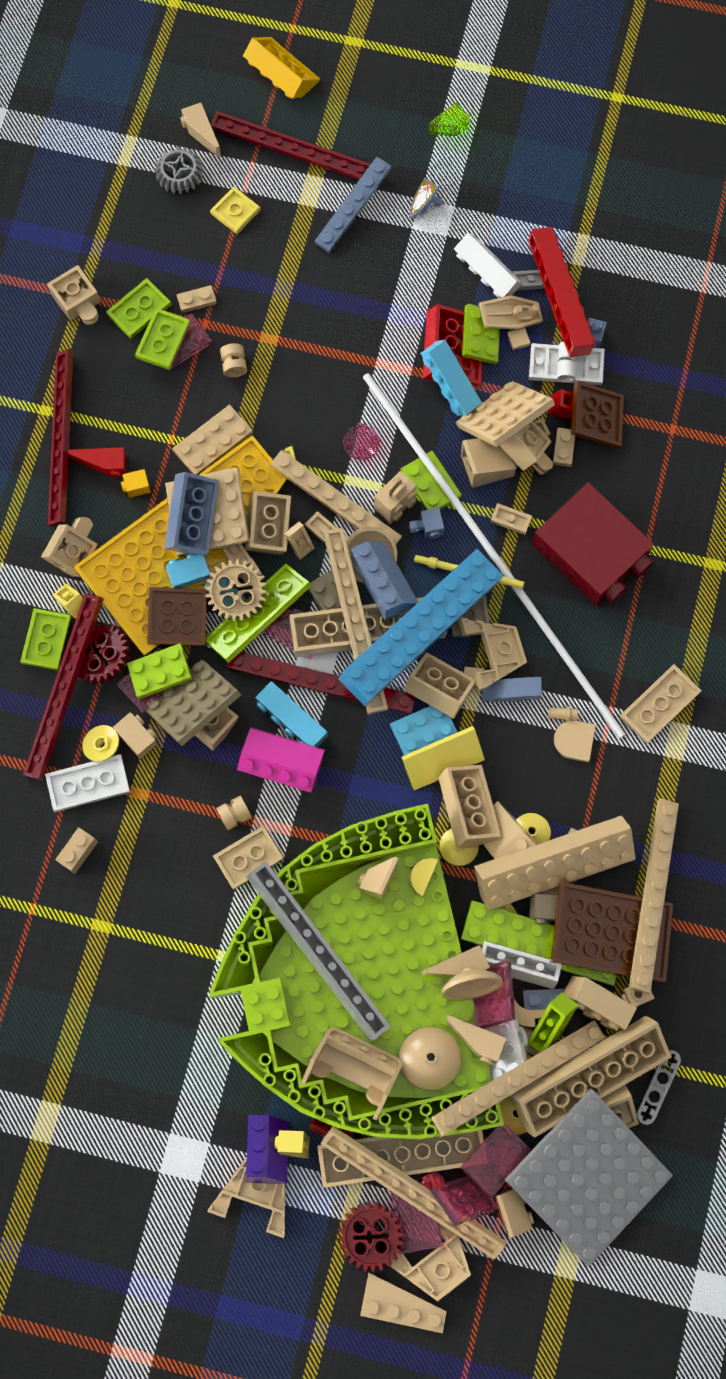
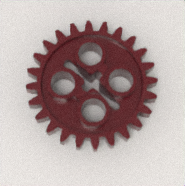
[78,624,131,684]
[338,1201,405,1272]

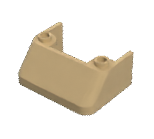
[301,1027,402,1120]

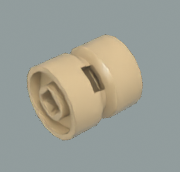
[220,343,247,377]
[216,796,252,830]

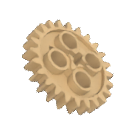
[205,559,267,621]

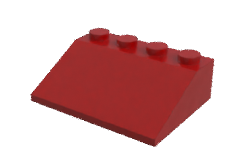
[423,304,482,386]

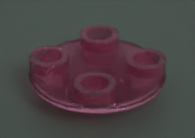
[343,423,380,460]

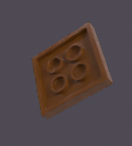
[571,381,624,448]
[147,587,207,647]

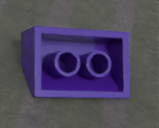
[246,1115,289,1184]

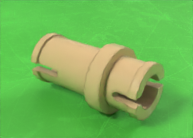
[548,706,578,722]

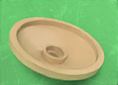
[346,527,397,583]
[442,967,503,1000]
[399,1027,461,1090]

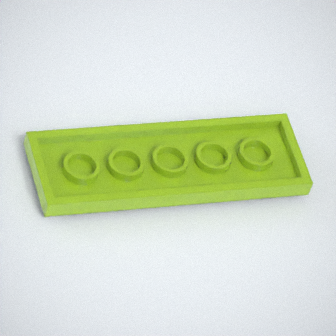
[205,564,311,663]

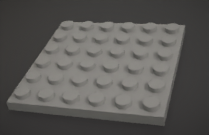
[505,1089,673,1267]

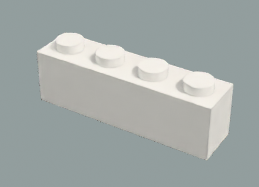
[454,233,522,298]
[481,941,562,989]

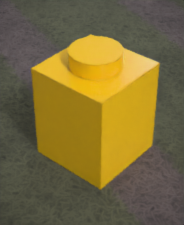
[121,469,151,498]

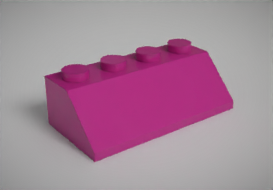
[237,727,325,793]

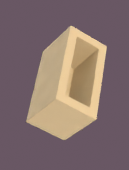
[113,712,157,759]
[55,827,98,874]

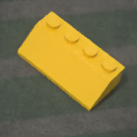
[243,37,320,99]

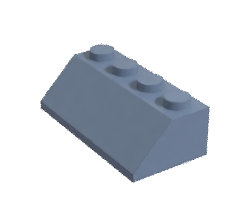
[164,472,219,555]
[351,541,418,620]

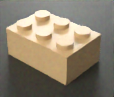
[245,491,291,555]
[404,652,476,719]
[564,976,637,1031]

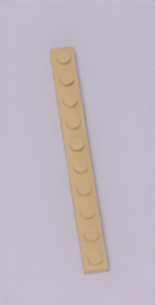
[323,528,388,714]
[629,799,679,994]
[431,1020,605,1136]
[321,1126,507,1259]

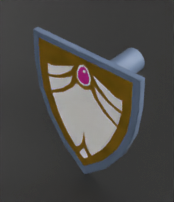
[409,178,443,219]

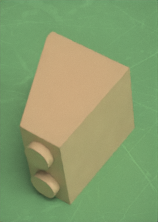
[461,439,517,488]

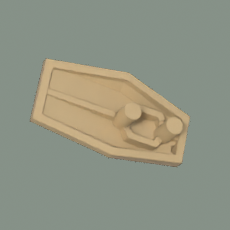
[479,295,543,329]

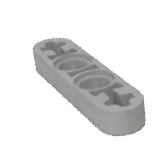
[636,1050,681,1125]

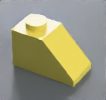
[52,583,83,620]
[275,1130,310,1159]

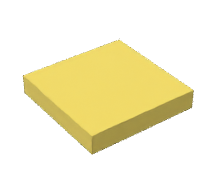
[210,187,261,234]

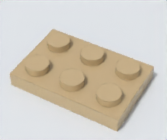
[213,825,284,890]

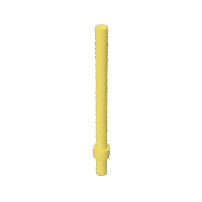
[414,555,525,589]

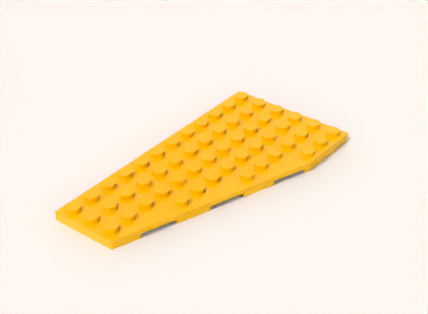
[74,435,287,657]

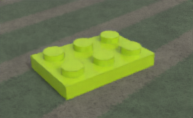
[106,278,171,339]
[462,304,500,365]
[135,308,190,370]
[401,451,462,510]
[20,608,72,671]
[127,643,192,699]

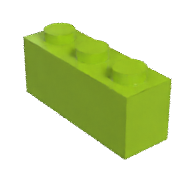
[528,992,578,1053]

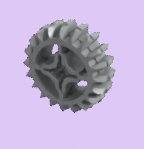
[155,146,203,194]

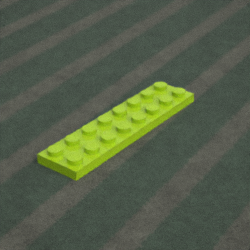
[460,901,617,986]

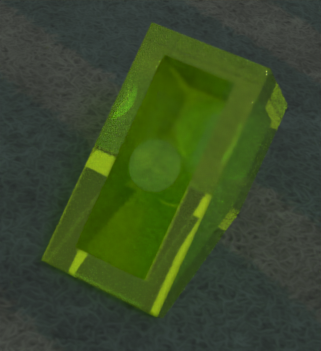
[429,102,470,136]

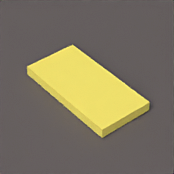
[402,726,485,791]

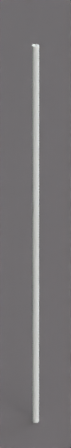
[363,373,626,739]

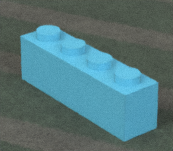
[420,340,482,416]
[255,681,328,747]

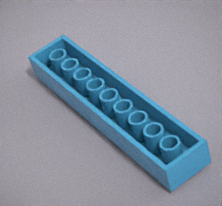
[338,549,504,707]

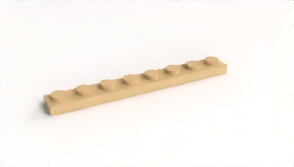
[270,450,402,545]

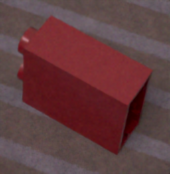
[532,482,654,606]

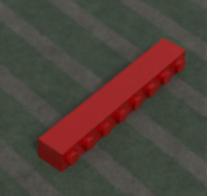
[528,227,595,358]

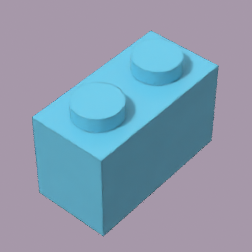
[166,554,210,588]

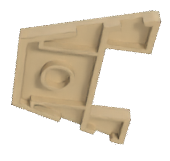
[458,618,527,691]
[207,1157,285,1238]
[390,1221,471,1301]

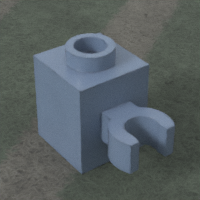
[588,318,607,348]
[409,507,444,539]

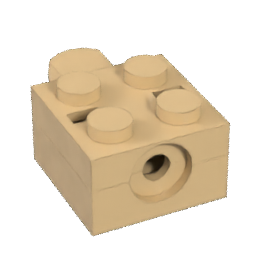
[47,265,100,325]
[500,421,553,475]
[374,471,417,524]
[41,517,98,577]

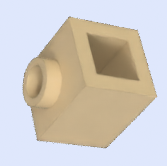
[621,987,655,1007]

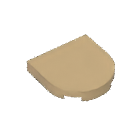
[554,720,596,763]

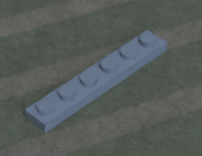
[315,157,392,253]

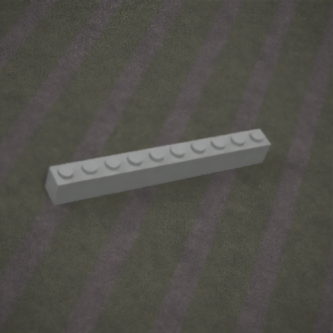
[246,861,391,1041]

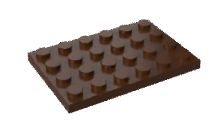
[550,882,673,983]

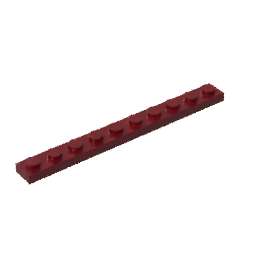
[210,111,371,180]
[48,349,73,527]
[23,593,104,780]
[227,652,416,715]

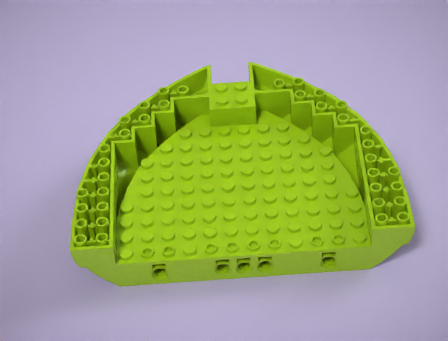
[209,804,504,1139]

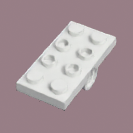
[529,342,605,385]
[475,996,528,1081]

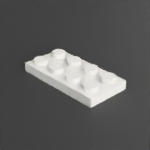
[45,754,130,812]

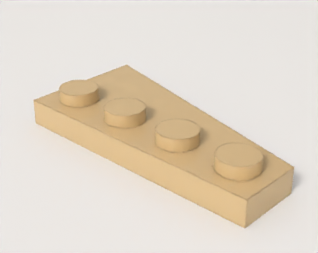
[360,1273,446,1333]

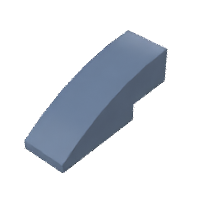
[482,677,542,702]

